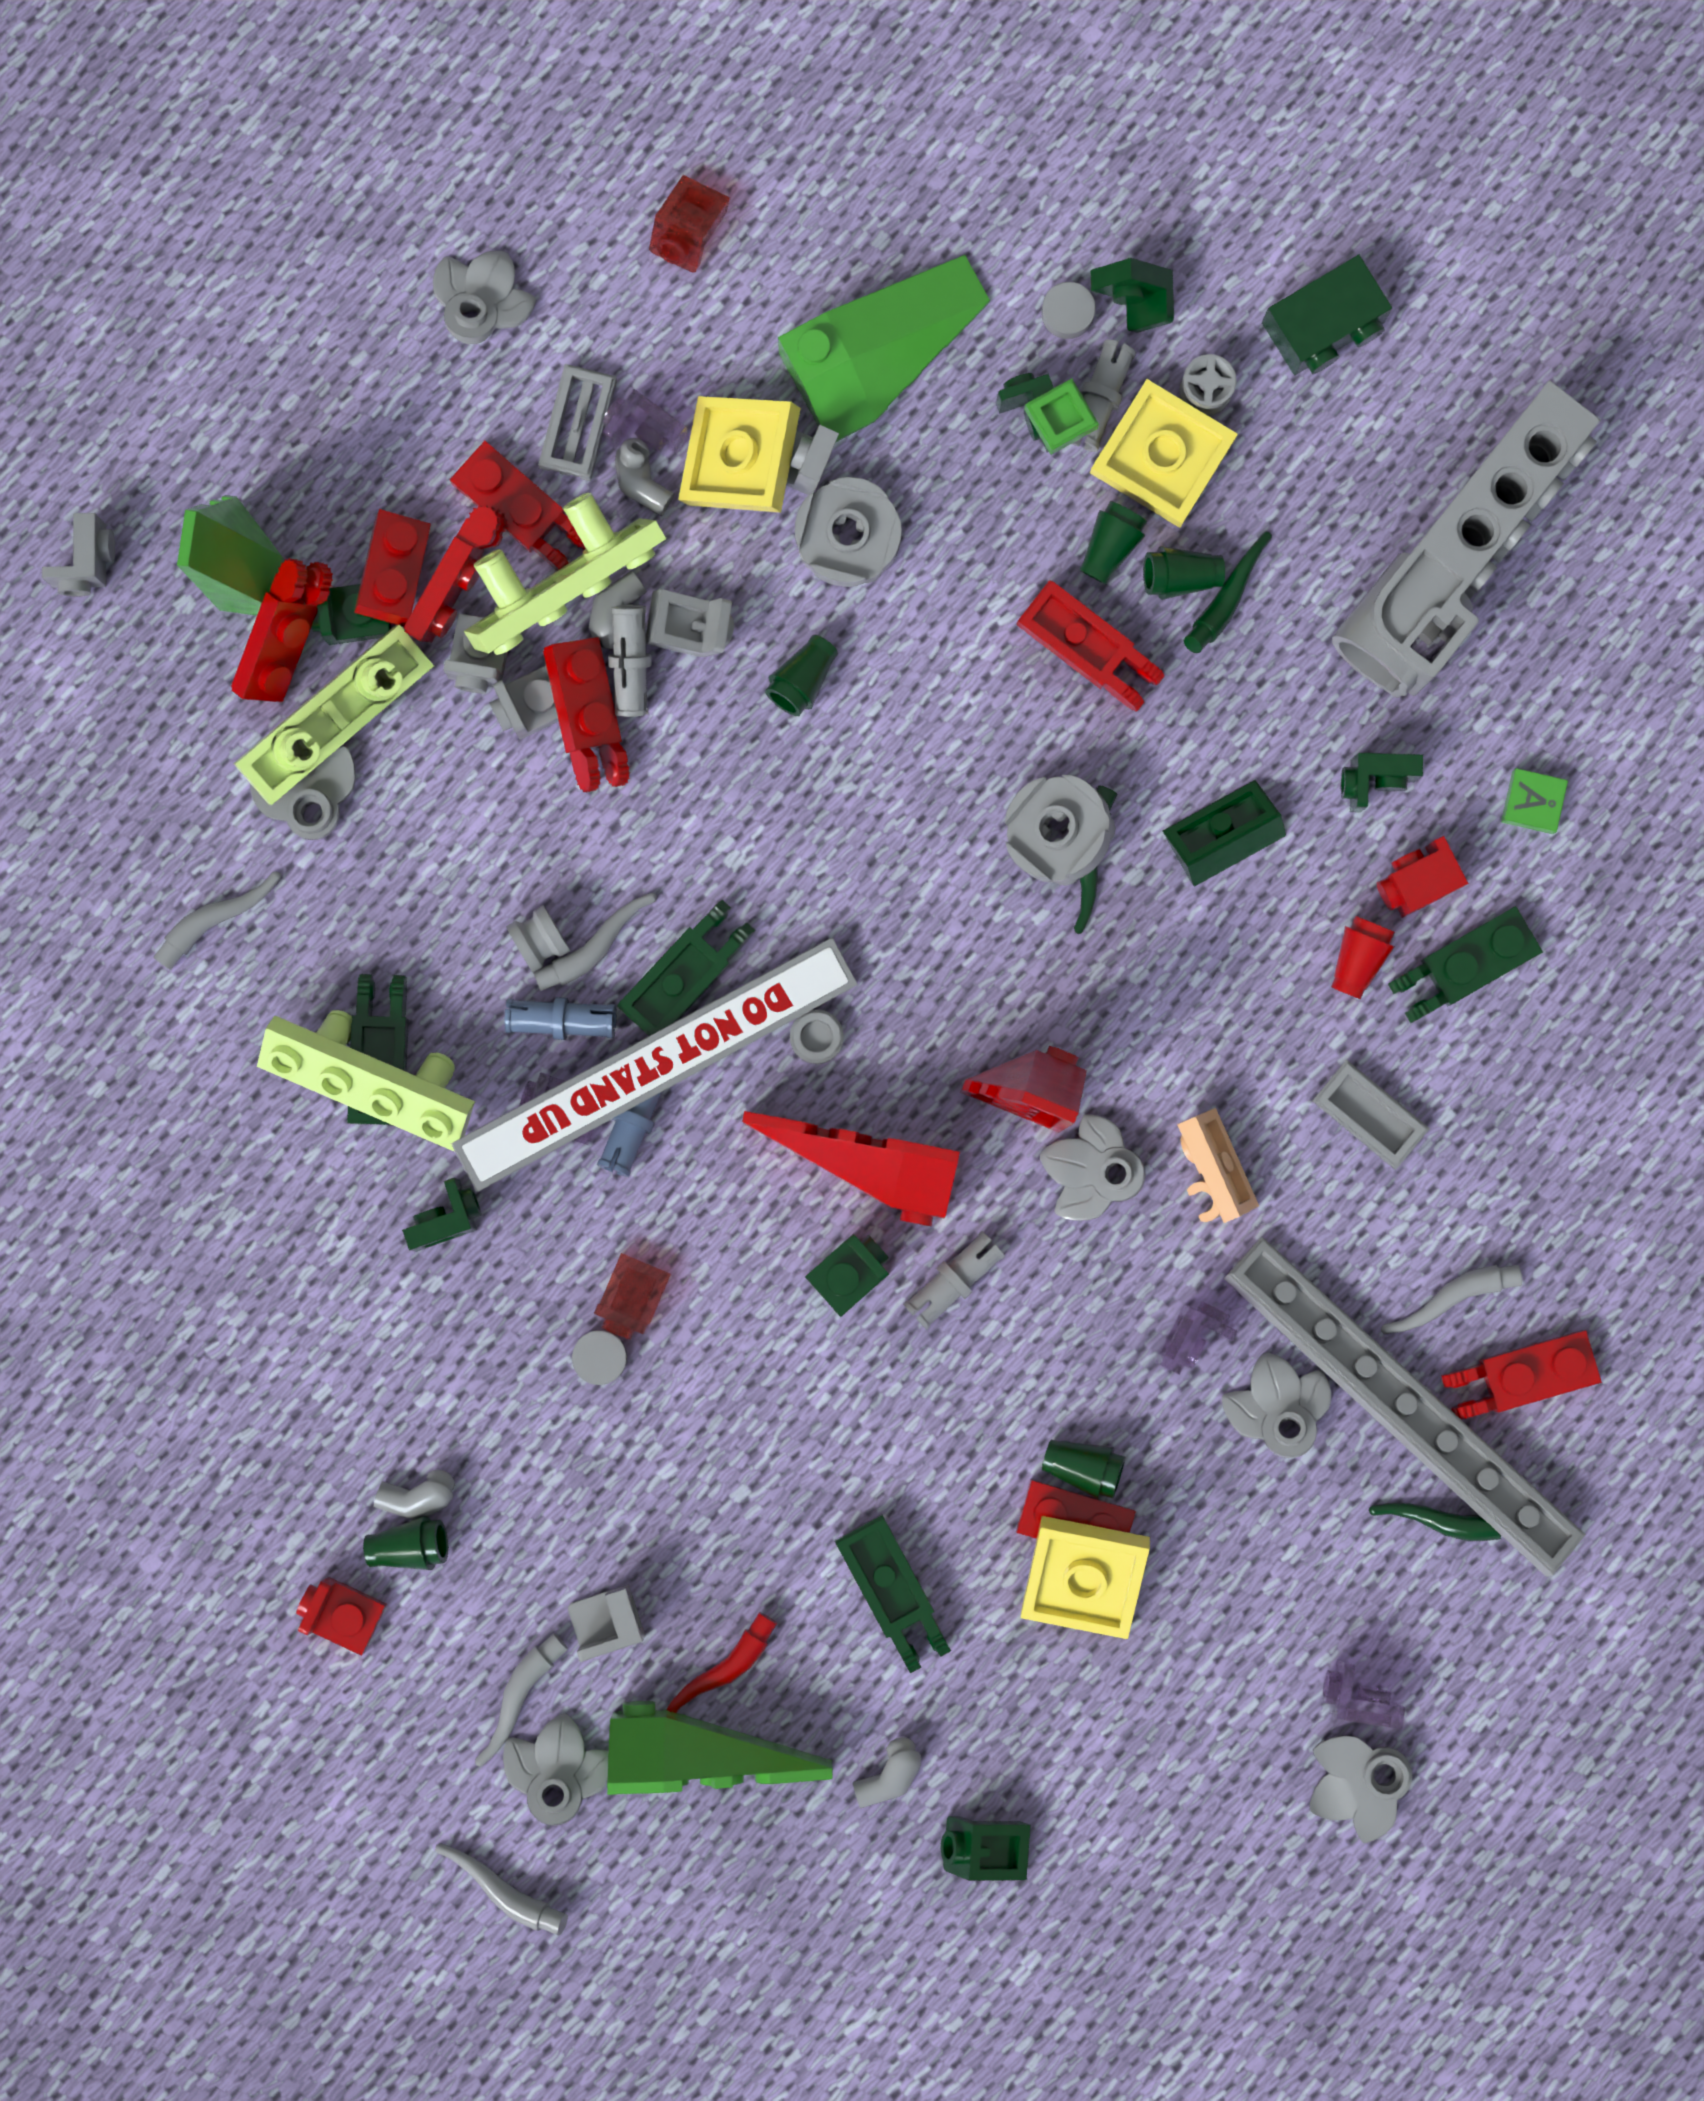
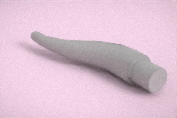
[153,871,281,970]
[533,893,657,991]
[1381,1265,1522,1334]
[475,1633,568,1767]
[435,1843,568,1935]

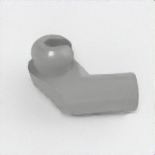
[615,438,675,516]
[589,570,647,649]
[373,1470,455,1520]
[853,1737,921,1809]

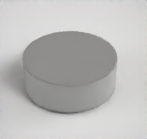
[1041,282,1095,339]
[790,1010,844,1064]
[572,1330,627,1385]

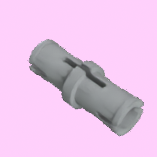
[1072,340,1136,452]
[608,605,652,717]
[903,1231,1006,1330]

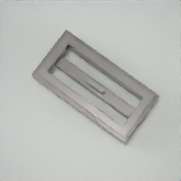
[538,364,617,482]

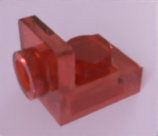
[649,175,730,273]
[594,1253,672,1340]

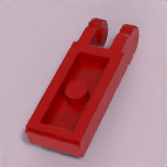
[449,440,586,571]
[404,505,508,643]
[231,558,333,702]
[1016,580,1165,712]
[543,637,630,792]
[1441,1330,1602,1420]

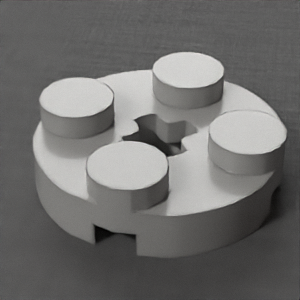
[795,477,902,587]
[1005,775,1116,886]

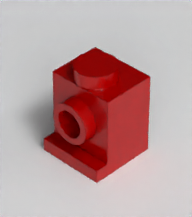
[1376,836,1469,918]

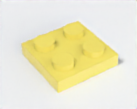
[1090,379,1238,528]
[678,396,801,513]
[1021,1516,1150,1639]

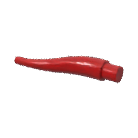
[666,1612,778,1713]

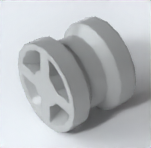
[1179,354,1237,416]
[506,905,570,973]

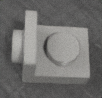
[786,425,839,495]
[443,613,508,694]
[489,665,559,740]

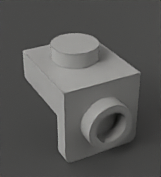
[42,513,115,597]
[646,589,734,657]

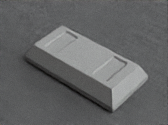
[1312,1060,1430,1170]

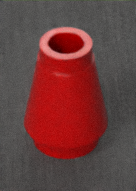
[1331,916,1395,999]

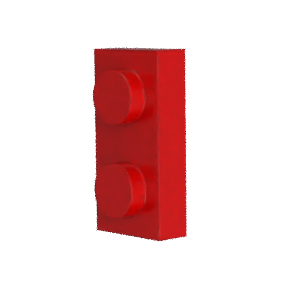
[354,509,431,626]
[1016,1479,1136,1539]

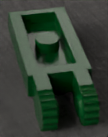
[617,900,756,1036]
[1388,906,1543,1023]
[347,974,409,1126]
[835,1514,951,1673]

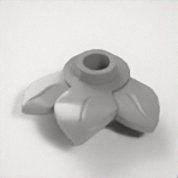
[433,251,536,344]
[250,746,356,840]
[1040,1115,1146,1221]
[1222,1352,1331,1458]
[503,1713,609,1826]
[1309,1735,1412,1843]

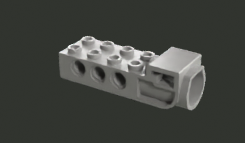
[1332,380,1601,698]

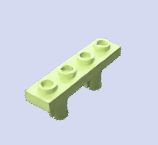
[464,493,666,655]
[233,624,434,805]
[257,1010,475,1152]

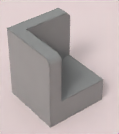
[568,1584,645,1662]

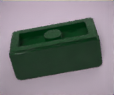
[1163,780,1286,887]

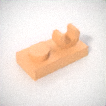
[1177,1108,1259,1223]

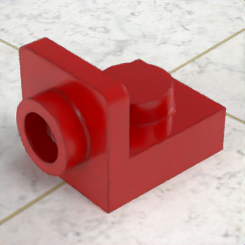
[296,1577,387,1656]

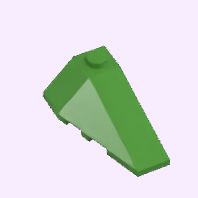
[778,255,990,443]
[177,495,285,616]
[607,1701,833,1795]

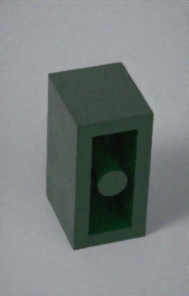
[1262,254,1393,376]

